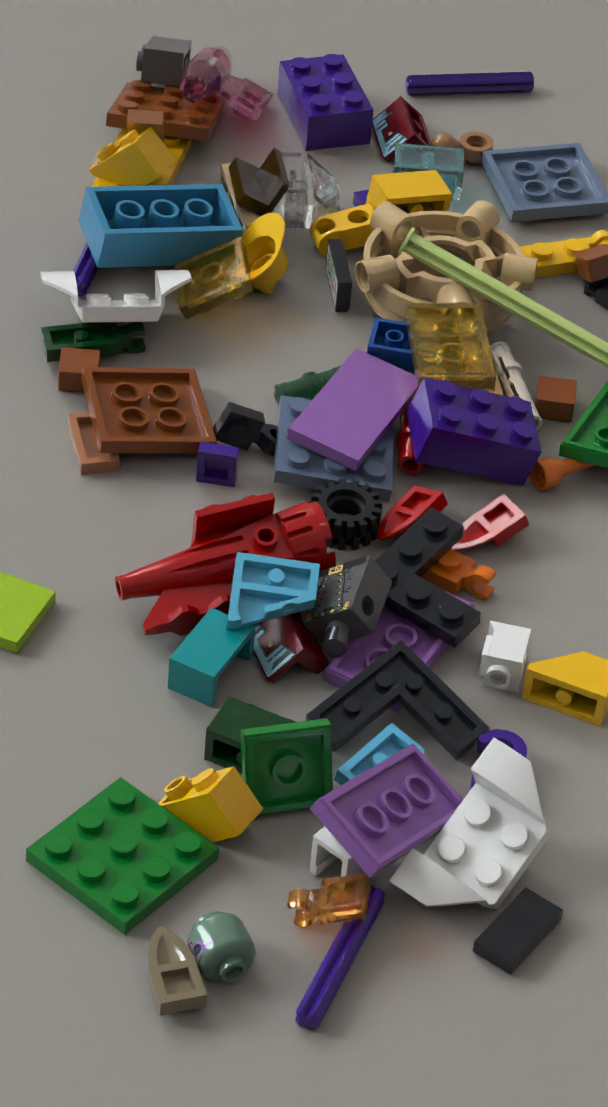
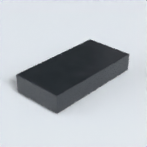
[473,887,563,975]

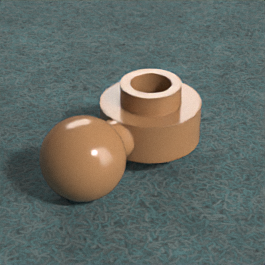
[430,132,494,164]

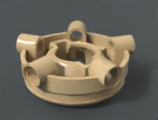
[355,200,538,340]

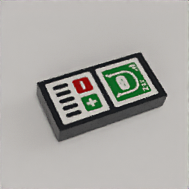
[325,239,352,312]

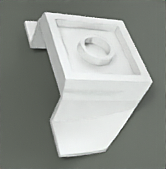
[40,270,192,323]
[389,737,549,910]

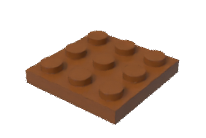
[106,80,226,142]
[81,367,217,455]

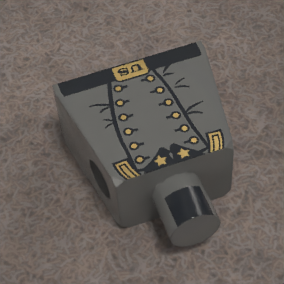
[302,555,392,656]

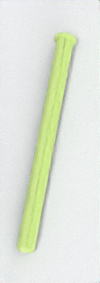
[398,227,608,368]

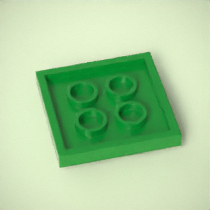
[26,777,219,935]

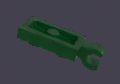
[41,322,146,362]

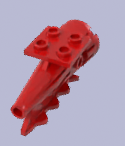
[115,492,336,636]

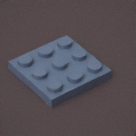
[481,143,608,222]
[273,395,393,502]

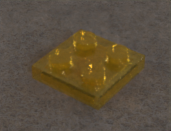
[175,237,252,319]

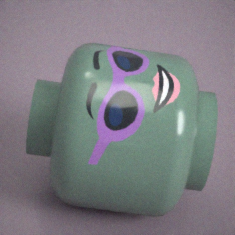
[187,911,256,982]

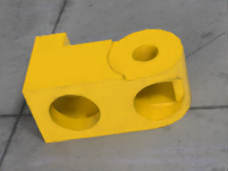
[309,203,374,257]

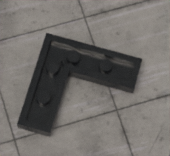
[375,507,481,648]
[306,640,489,760]

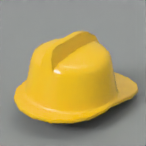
[230,213,289,295]

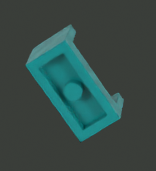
[167,608,256,706]

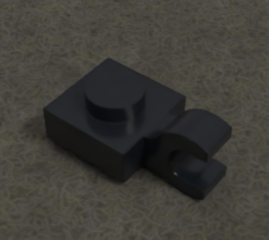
[213,402,277,455]

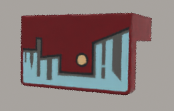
[372,96,434,162]
[252,611,329,682]

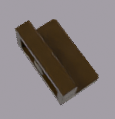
[228,148,289,216]

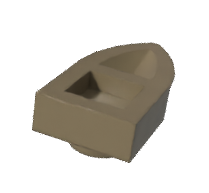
[148,926,207,1016]

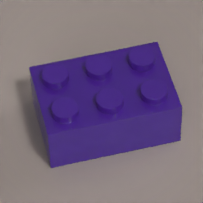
[277,54,374,151]
[407,377,542,486]

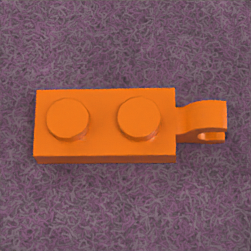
[421,549,496,600]

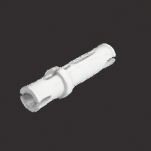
[488,341,543,431]

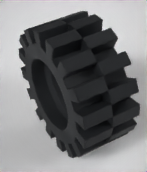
[311,479,383,551]

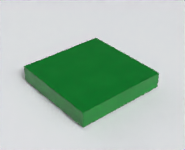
[241,718,333,815]

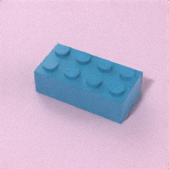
[78,184,243,268]

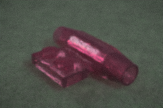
[180,46,274,121]

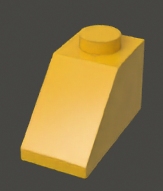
[521,651,608,727]

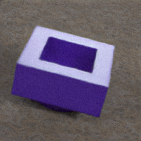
[196,442,239,487]

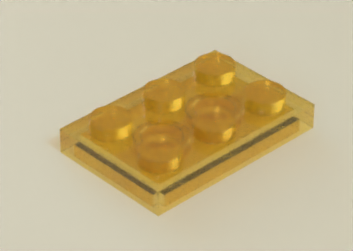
[405,303,496,389]

